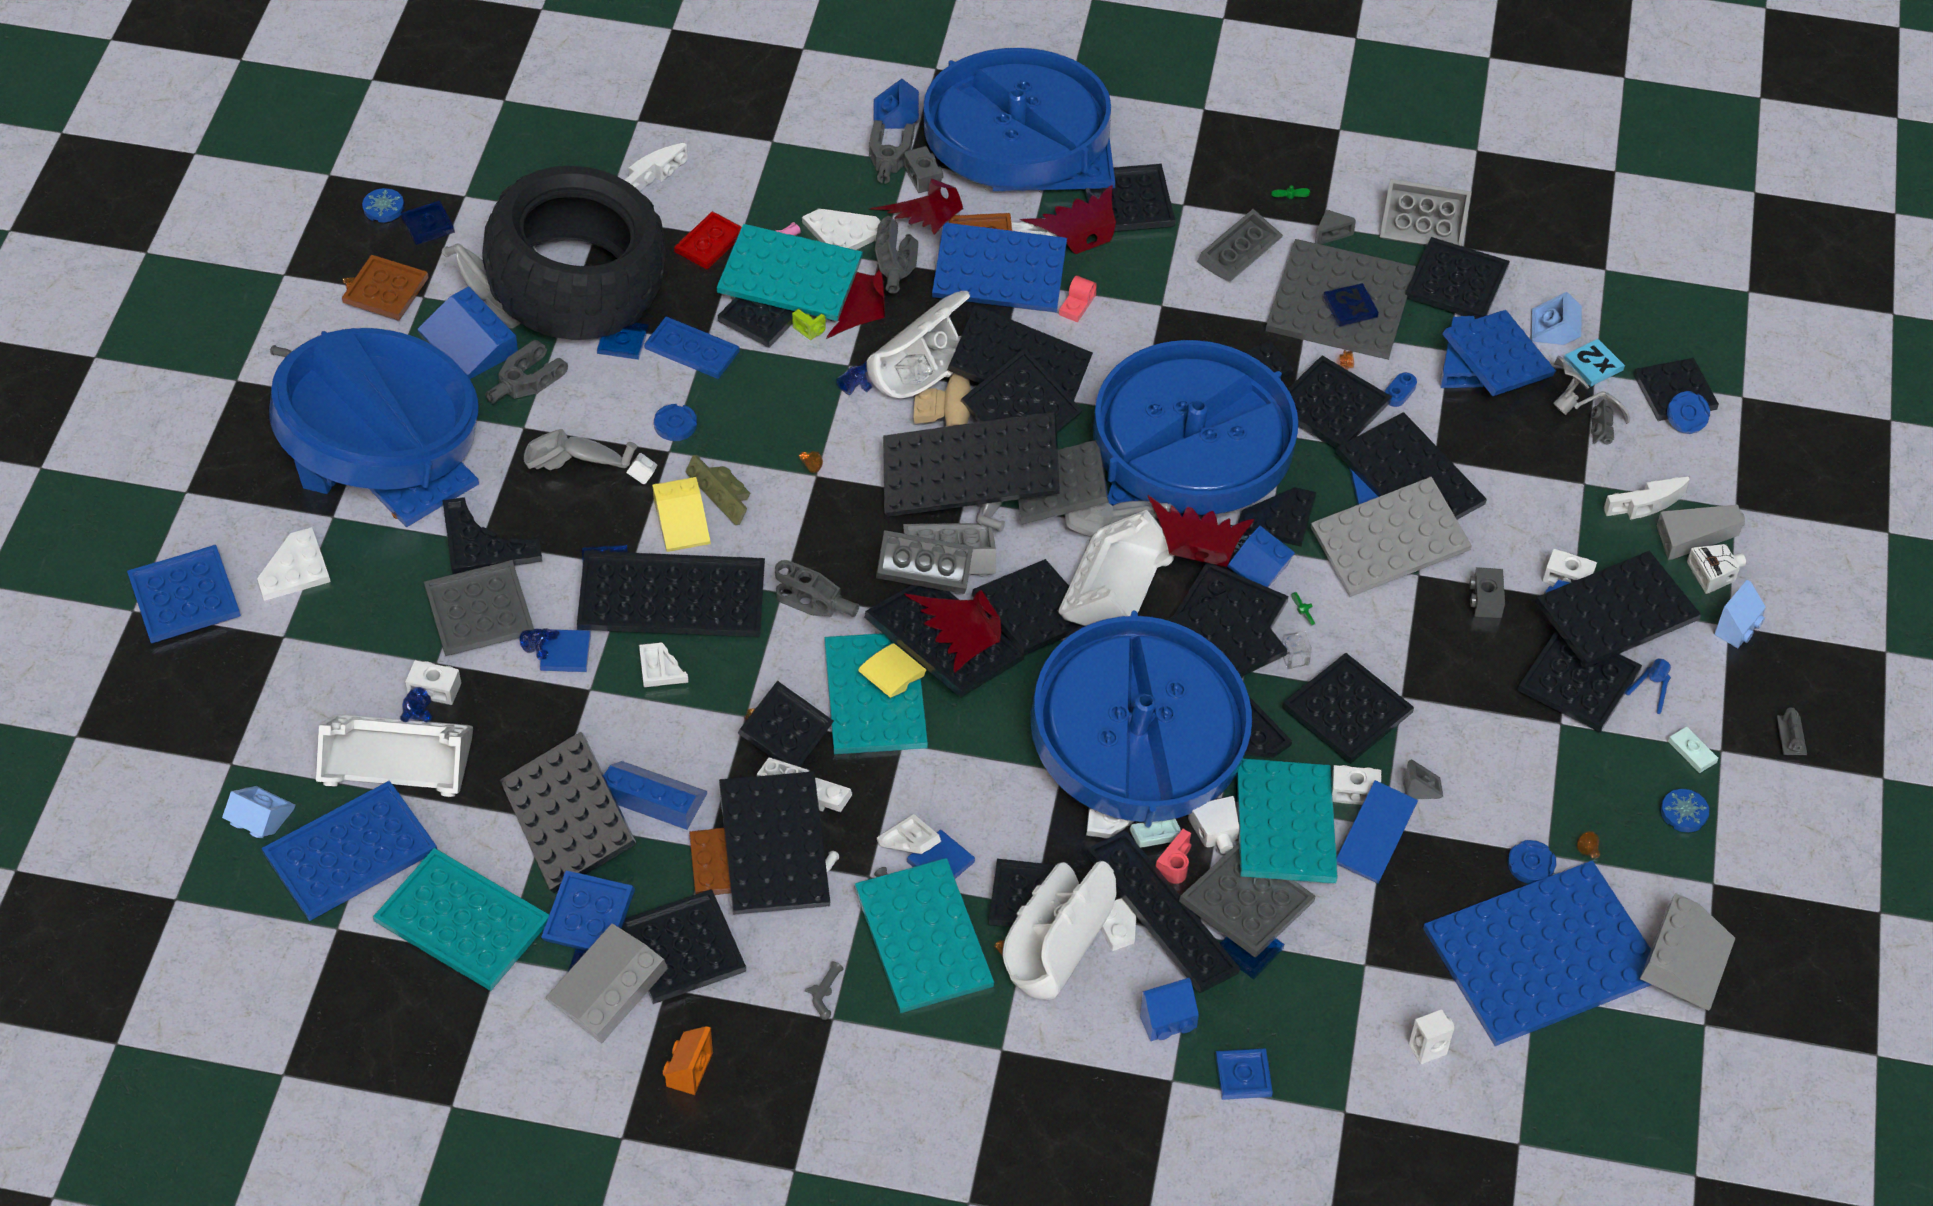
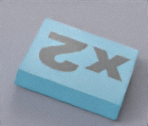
[1564,339,1625,387]

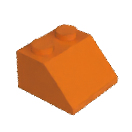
[663,1026,713,1095]

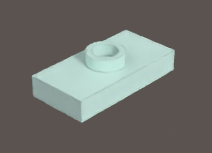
[1668,727,1718,773]
[1130,819,1181,848]

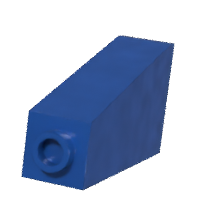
[1440,316,1483,388]

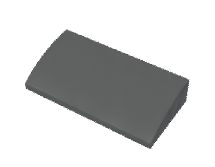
[1197,209,1283,281]
[876,530,973,594]

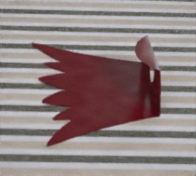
[869,178,964,235]
[1019,185,1116,254]
[826,270,885,339]
[1148,495,1254,567]
[905,590,1001,673]

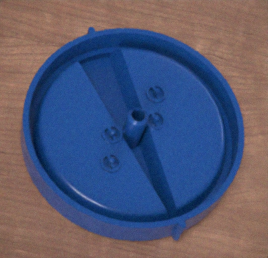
[924,48,1111,189]
[269,328,479,490]
[1093,340,1298,515]
[1031,610,1252,828]

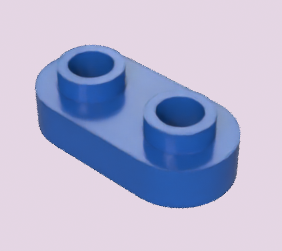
[1385,372,1417,407]

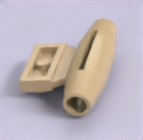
[913,373,971,426]

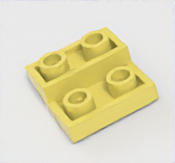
[858,643,926,698]

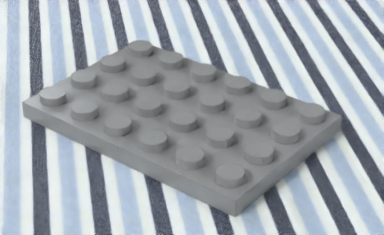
[1311,477,1472,597]

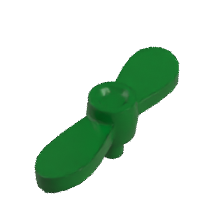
[1271,185,1310,199]
[1291,592,1315,625]

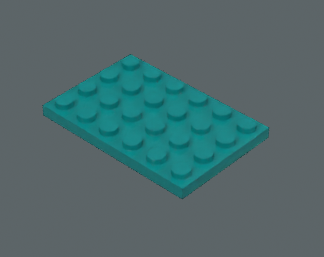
[717,224,863,321]
[825,633,928,754]
[1236,759,1338,883]
[373,848,549,991]
[855,858,994,1013]

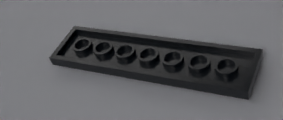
[1086,830,1240,993]

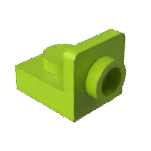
[792,309,826,340]

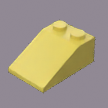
[653,477,711,552]

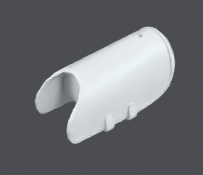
[867,291,970,398]
[1003,861,1116,1000]

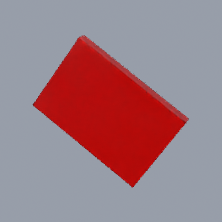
[674,211,742,270]

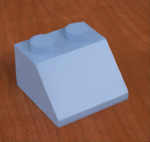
[1532,292,1582,345]
[1714,580,1766,648]
[222,786,295,838]

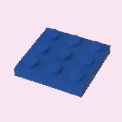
[541,870,635,951]

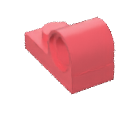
[1059,276,1097,322]
[1156,829,1191,884]

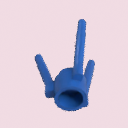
[1626,658,1671,714]

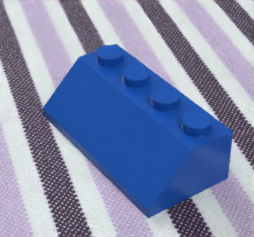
[604,761,707,830]

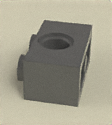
[904,146,944,194]
[1469,567,1505,618]

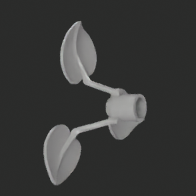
[1553,356,1630,424]

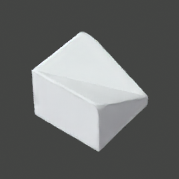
[626,453,657,484]

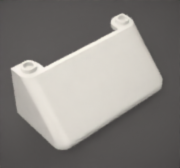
[1058,510,1174,626]
[316,714,473,797]

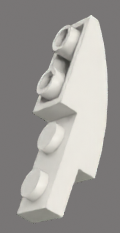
[625,143,688,191]
[1604,476,1690,520]
[757,758,852,812]

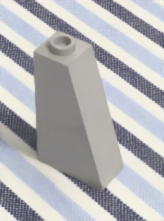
[1656,505,1745,560]

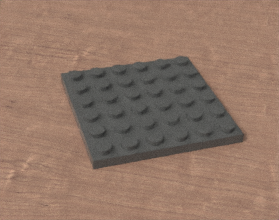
[1266,239,1416,360]

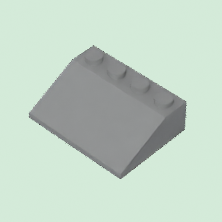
[1380,179,1471,246]
[903,523,996,576]
[1640,893,1735,1011]
[546,924,668,1044]

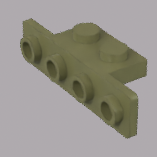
[685,455,751,525]

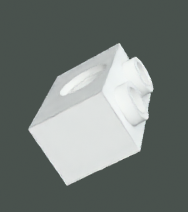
[1543,549,1597,585]
[405,660,461,705]
[1331,765,1381,805]
[1409,1009,1454,1065]

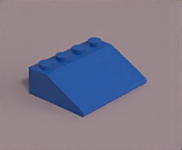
[418,286,518,379]

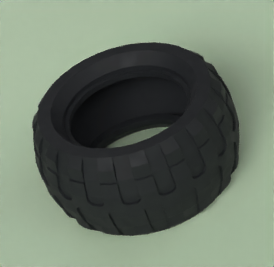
[482,166,666,340]

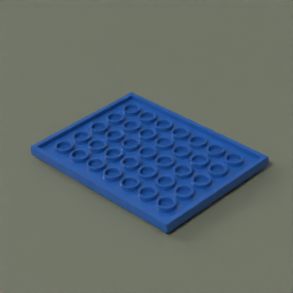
[1423,860,1652,1046]

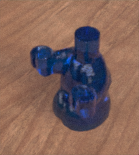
[836,362,872,395]
[519,628,560,660]
[400,687,432,723]

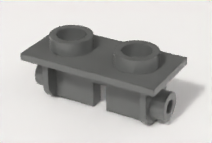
[1591,399,1614,444]
[1777,708,1807,755]

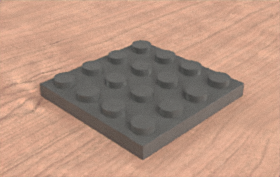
[1018,440,1109,524]
[424,560,535,656]
[1179,843,1316,958]

